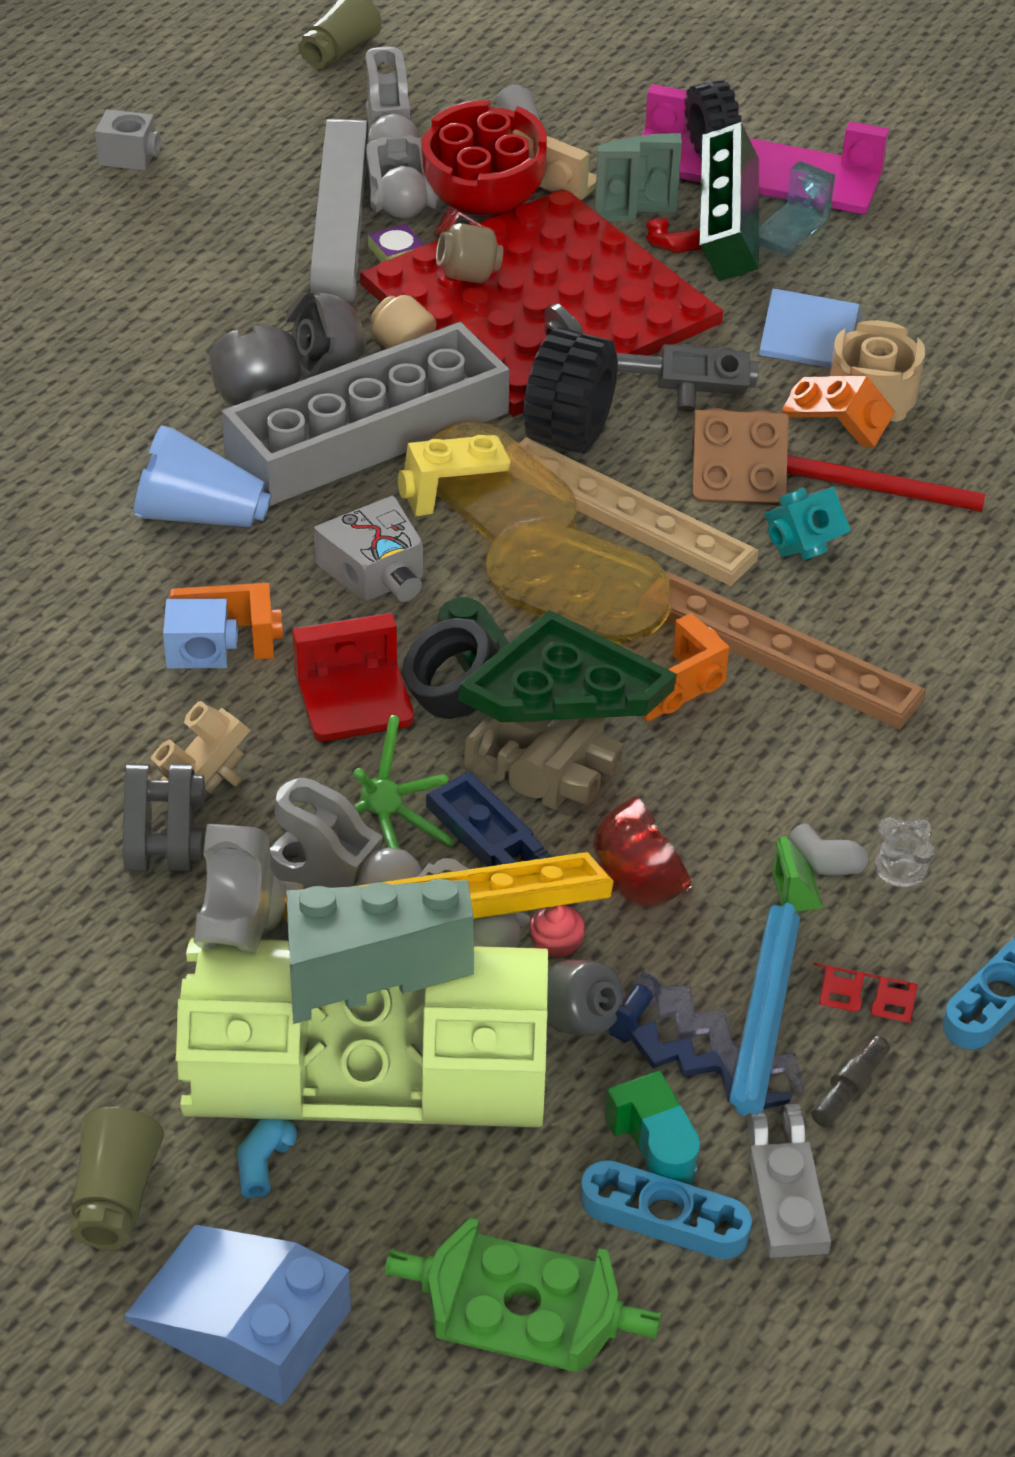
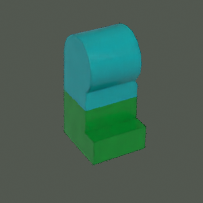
[605,1070,700,1185]

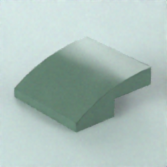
[595,133,682,221]

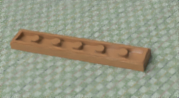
[641,571,926,729]

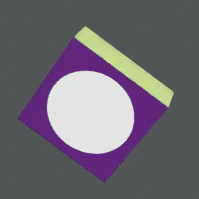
[368,224,425,262]

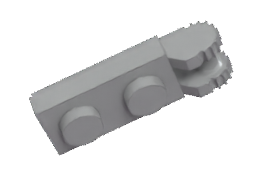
[747,1104,831,1258]

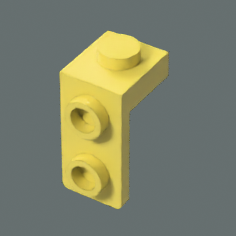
[398,435,510,517]

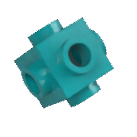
[764,487,851,560]

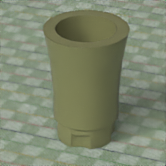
[298,0,382,69]
[70,1107,164,1250]

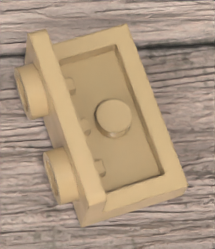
[512,129,596,200]

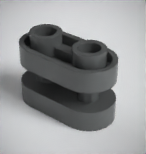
[123,763,205,872]

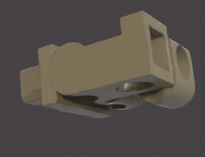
[464,716,625,810]

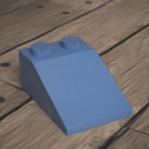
[124,1225,351,1406]

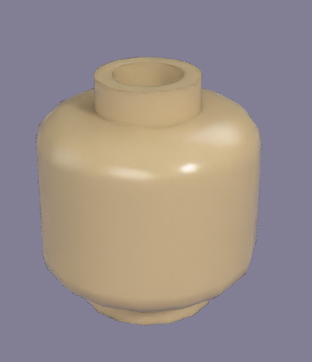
[371,295,437,350]

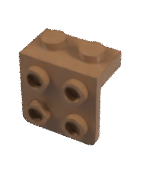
[691,408,788,505]

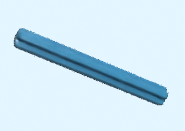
[729,902,800,1117]

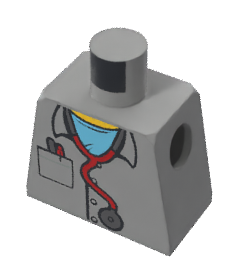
[313,495,423,602]

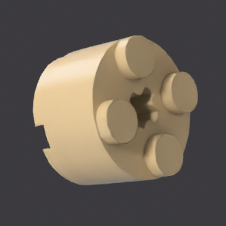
[830,320,925,422]

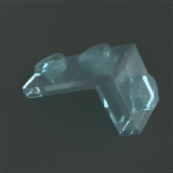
[759,160,835,255]

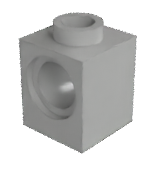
[95,109,161,171]

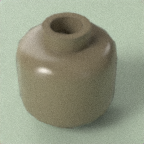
[436,223,503,283]

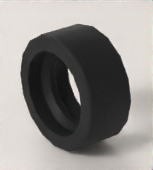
[402,618,500,719]

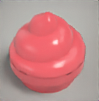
[529,905,585,958]

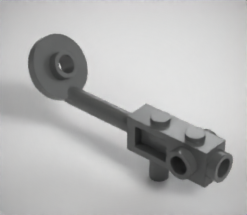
[544,304,759,412]

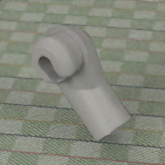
[789,824,869,876]

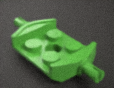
[385,1218,662,1372]

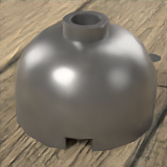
[286,293,366,379]
[209,325,301,406]

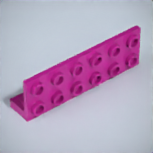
[641,84,889,214]

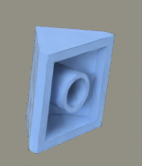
[759,288,862,368]

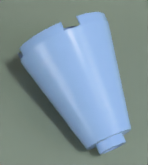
[134,425,272,528]

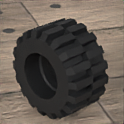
[523,327,618,453]

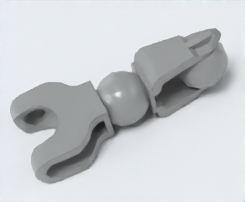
[366,47,439,220]
[270,778,530,948]
[194,824,305,952]

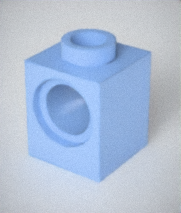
[163,599,238,668]

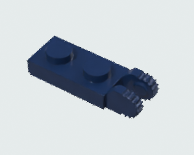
[426,771,551,867]

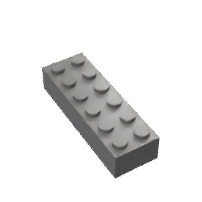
[222,322,510,506]

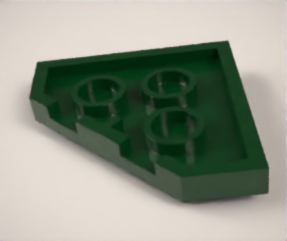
[458,610,677,723]

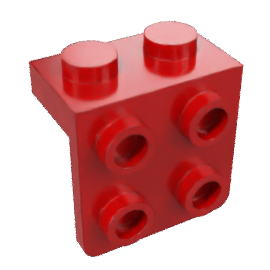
[292,613,414,742]

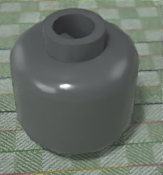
[547,959,624,1036]

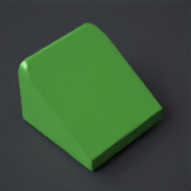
[772,836,823,911]

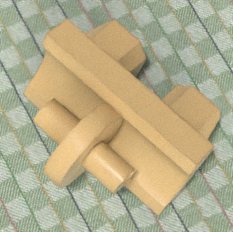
[151,701,251,794]

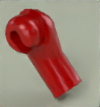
[645,217,702,253]

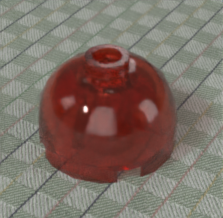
[593,796,692,907]

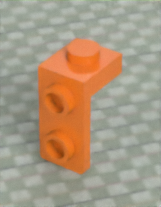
[782,376,896,447]
[169,583,283,659]
[642,613,730,722]

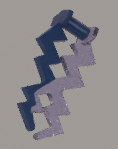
[609,971,804,1109]

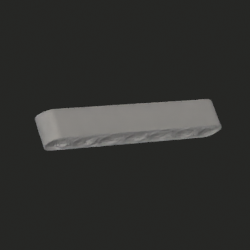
[310,119,368,303]

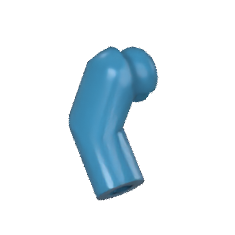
[237,1119,297,1198]

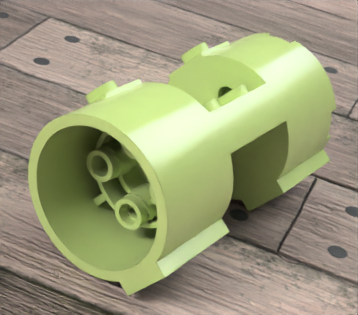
[176,938,548,1128]

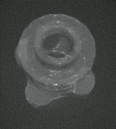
[874,817,935,887]

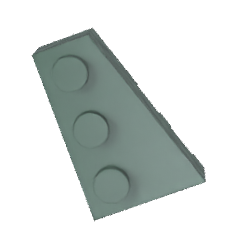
[286,879,474,1024]

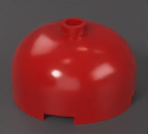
[421,100,547,215]

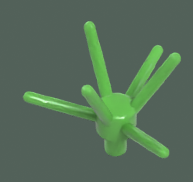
[354,715,454,849]

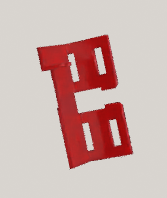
[434,207,482,236]
[813,962,918,1023]

